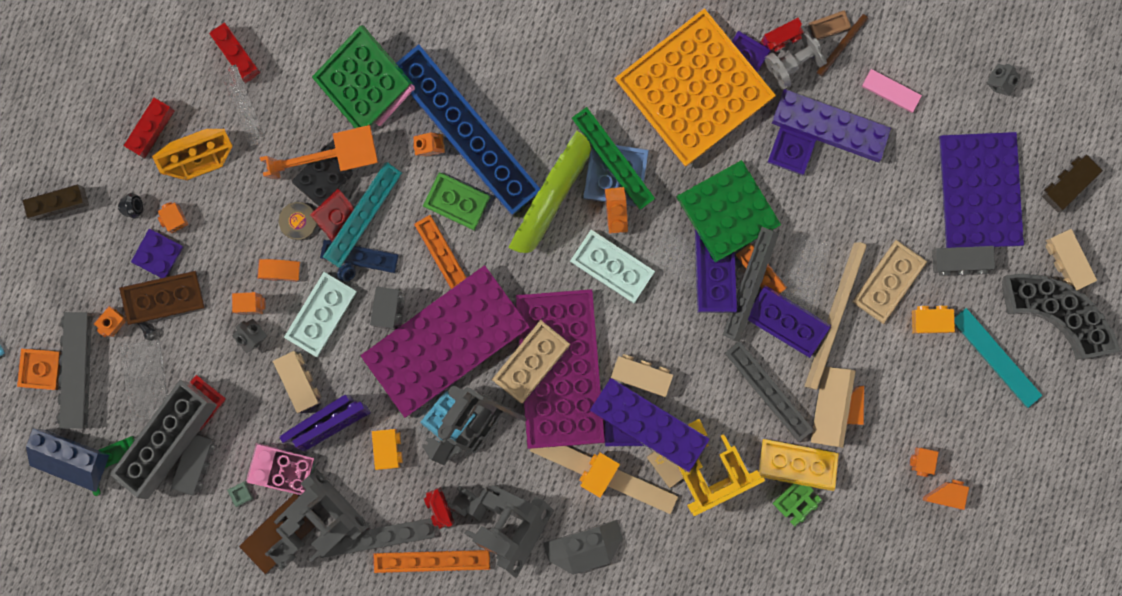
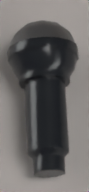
[137,321,157,341]

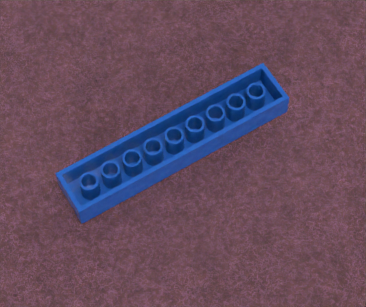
[396,44,540,217]

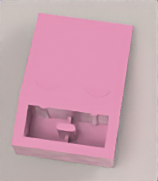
[246,443,314,495]

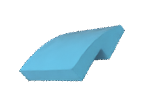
[420,391,476,440]

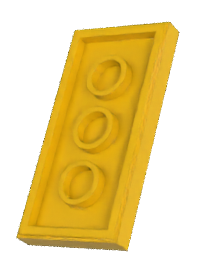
[758,439,839,491]

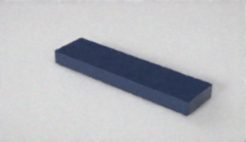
[320,240,399,273]

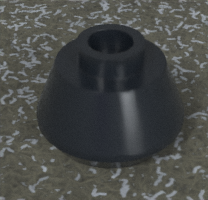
[118,193,143,219]

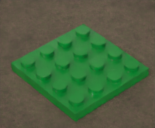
[312,25,412,128]
[676,160,781,263]

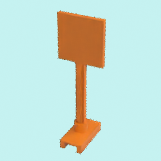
[260,125,378,179]

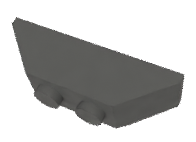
[543,520,623,575]

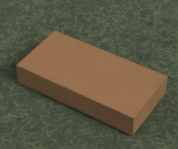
[809,10,851,40]

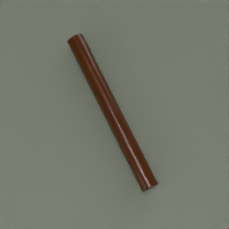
[816,14,869,77]

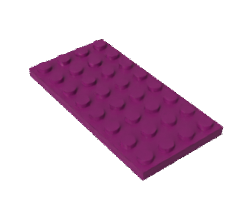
[360,265,530,418]
[516,289,605,449]

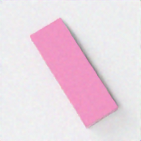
[862,69,922,113]

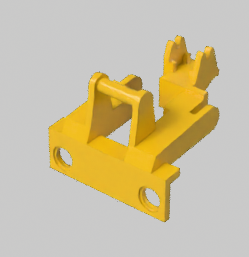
[677,419,765,516]

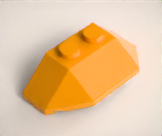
[152,129,233,180]

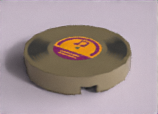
[278,202,317,240]

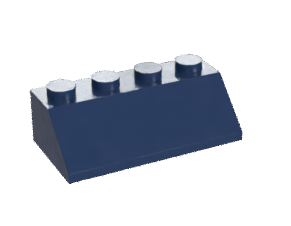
[26,428,110,492]

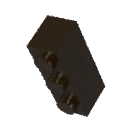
[1042,154,1103,212]
[22,184,89,221]

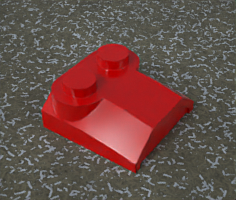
[760,17,804,52]
[424,487,455,529]

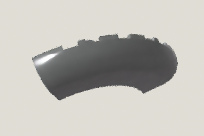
[1002,274,1120,360]

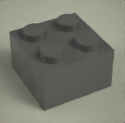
[370,287,405,330]

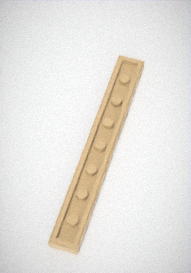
[804,242,866,390]
[530,446,678,514]

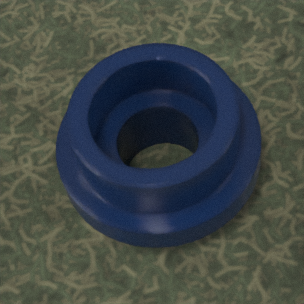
[337,263,356,282]

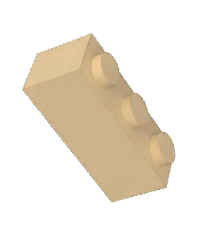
[1046,229,1097,290]
[273,351,322,413]
[611,354,673,397]

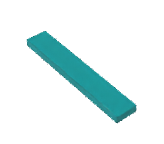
[323,162,402,268]
[954,308,1043,408]

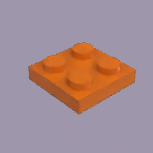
[17,348,62,390]

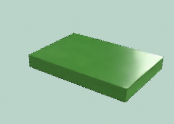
[423,172,491,231]

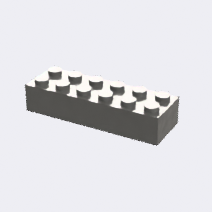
[110,380,218,499]

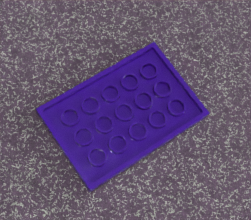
[939,132,1024,248]

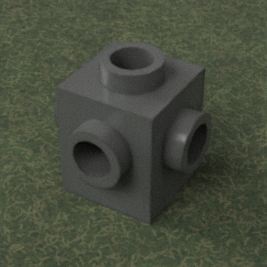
[986,63,1021,96]
[232,319,267,353]

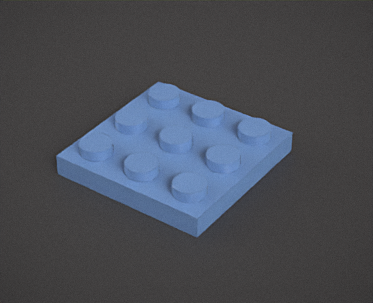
[583,145,649,207]

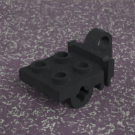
[292,139,353,206]

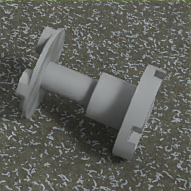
[764,32,827,90]

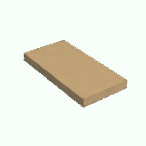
[852,240,927,324]
[492,320,571,404]
[811,367,856,448]

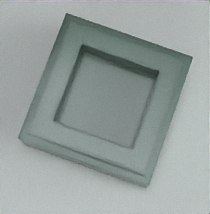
[227,481,254,507]

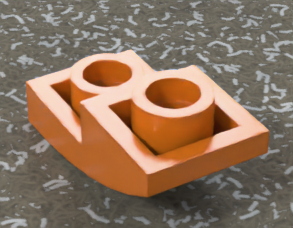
[257,259,300,282]

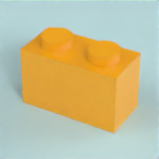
[912,306,955,334]
[372,429,403,470]
[579,452,620,498]

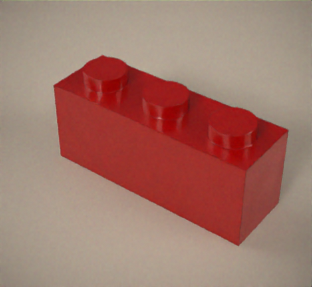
[209,22,261,83]
[123,97,175,159]

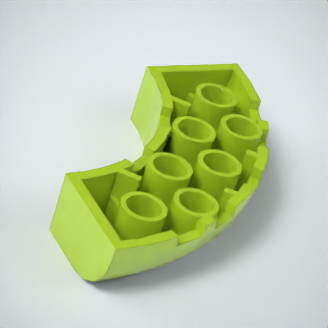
[508,131,591,253]

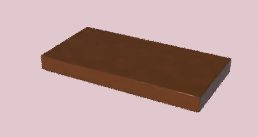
[119,271,205,325]
[239,494,322,574]

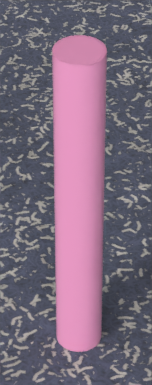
[375,84,415,126]

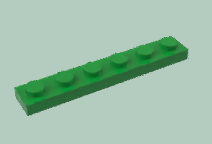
[571,107,655,211]

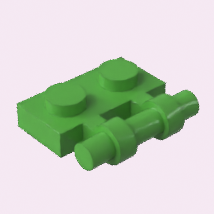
[772,483,822,527]

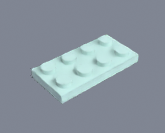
[570,230,655,304]
[284,272,357,357]

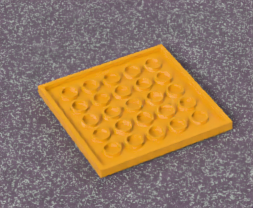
[615,8,776,167]

